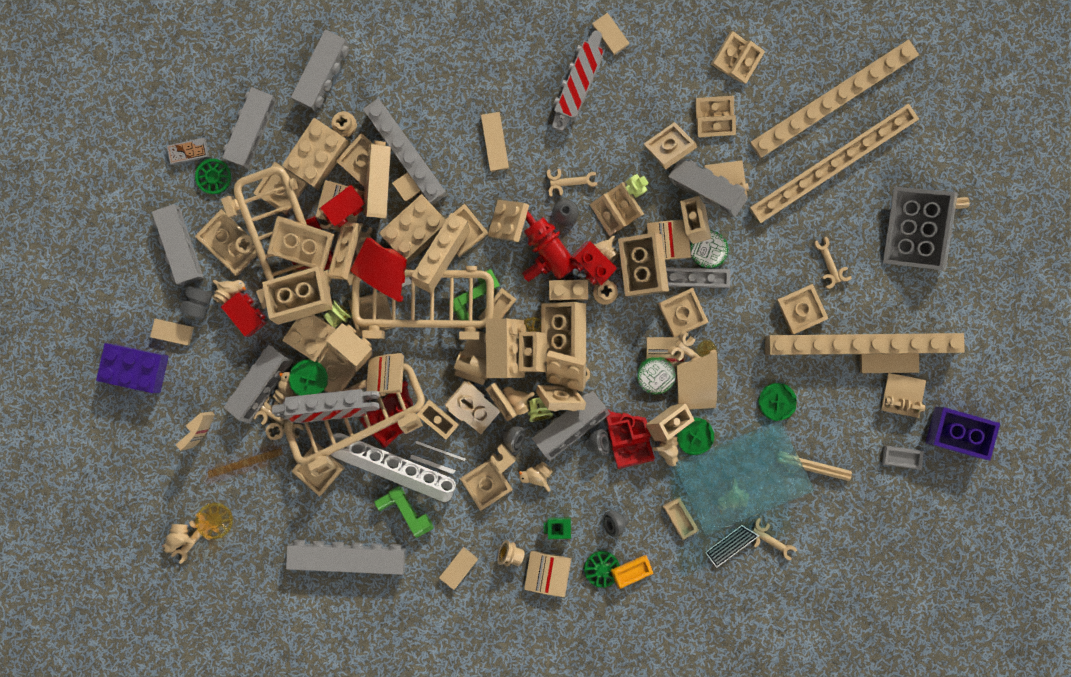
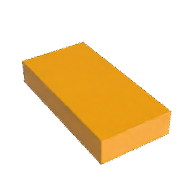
[611,555,653,589]

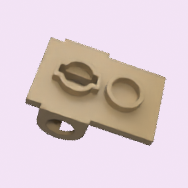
[454,330,488,385]
[444,381,500,434]

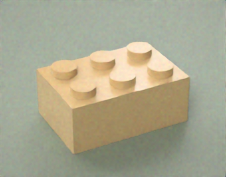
[282,118,350,190]
[379,194,446,264]
[618,232,669,297]
[262,266,333,325]
[486,318,526,378]

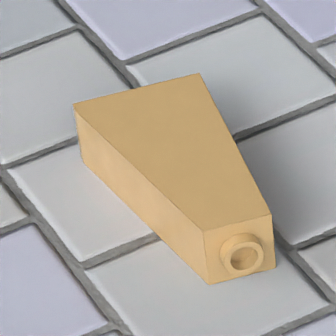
[362,141,391,218]

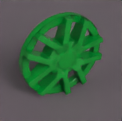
[195,159,232,194]
[584,551,620,588]

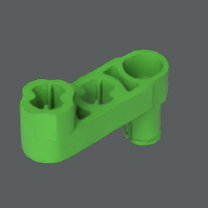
[448,269,500,321]
[374,485,434,538]

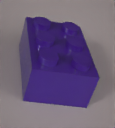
[96,343,169,393]
[925,407,1000,461]

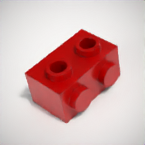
[319,185,366,228]
[570,241,617,285]
[221,292,268,337]

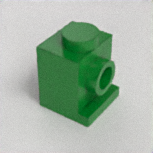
[544,517,571,539]

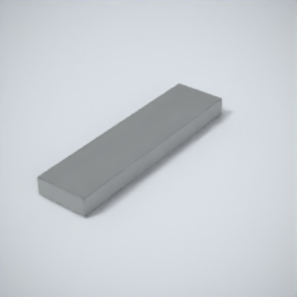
[666,267,730,289]

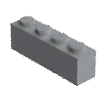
[291,29,349,112]
[222,87,277,170]
[668,159,748,218]
[152,204,204,286]
[224,344,294,423]
[532,391,610,461]

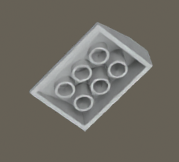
[883,187,958,270]

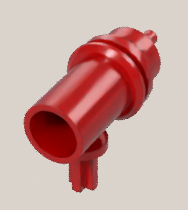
[522,212,575,282]

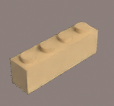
[412,213,470,294]

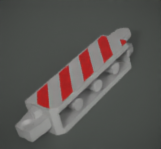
[552,30,604,132]
[272,389,379,423]

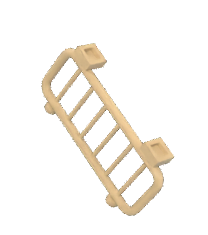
[221,166,332,309]
[351,266,494,340]
[284,363,425,477]

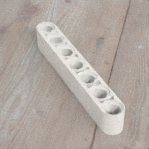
[330,433,456,502]

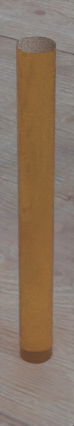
[208,448,284,478]

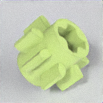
[625,174,649,198]

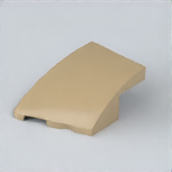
[676,350,717,409]

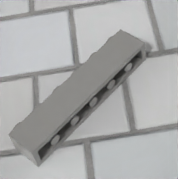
[363,98,447,206]
[286,540,406,575]

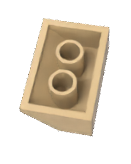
[541,302,586,361]

